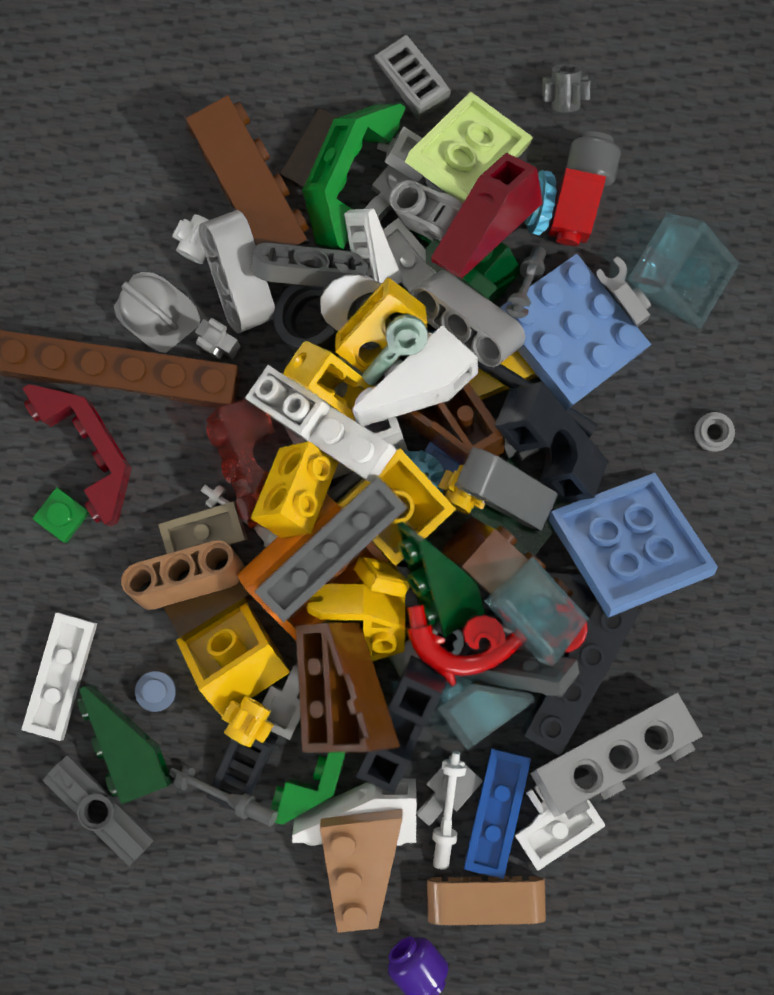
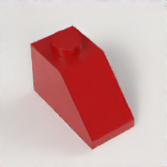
[548,168,606,247]

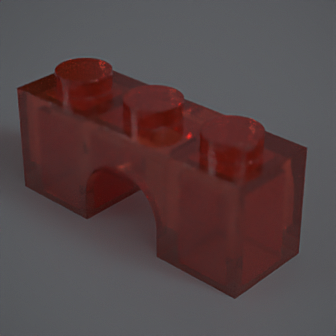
[206,399,275,530]

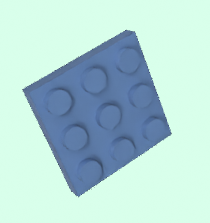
[500,254,652,411]
[549,473,718,617]

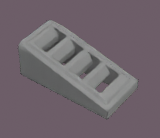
[375,35,451,120]

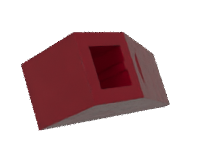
[431,152,543,279]

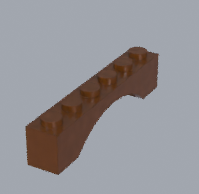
[0,330,241,411]

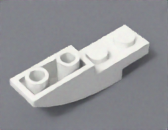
[245,365,396,482]

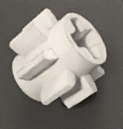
[172,215,208,264]

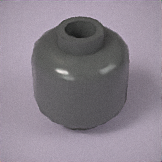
[566,131,621,188]

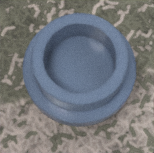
[135,671,176,712]

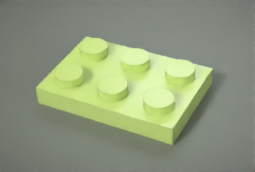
[405,92,533,203]

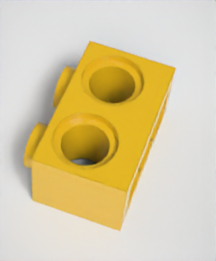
[335,277,427,372]
[251,441,339,538]

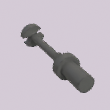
[506,246,546,318]
[169,765,278,827]

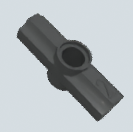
[42,754,156,867]

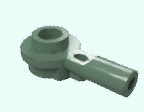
[362,314,428,385]

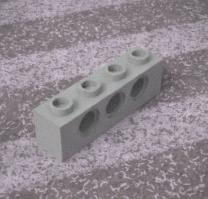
[531,692,703,819]

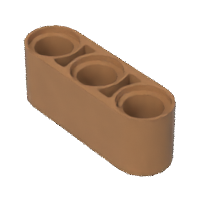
[121,540,245,610]
[427,876,546,925]

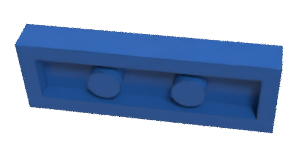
[463,748,531,879]

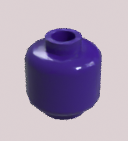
[388,937,448,995]

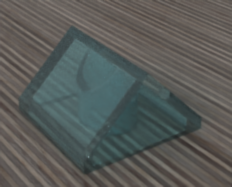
[485,557,589,666]

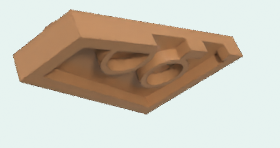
[320,809,403,933]

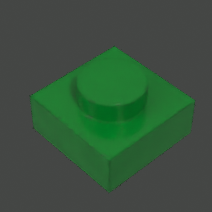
[32,487,89,543]

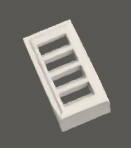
[344,208,403,284]

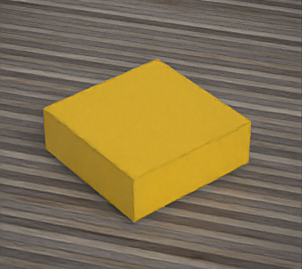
[354,557,410,597]

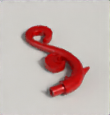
[407,601,588,686]

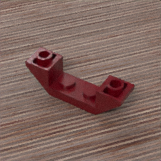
[23,384,132,527]

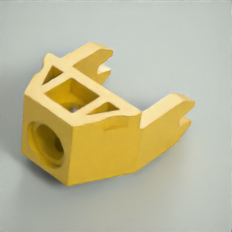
[308,583,405,661]

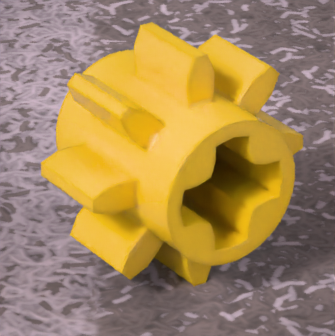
[438,465,485,515]
[221,696,274,747]

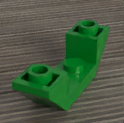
[303,103,406,249]
[271,752,346,825]

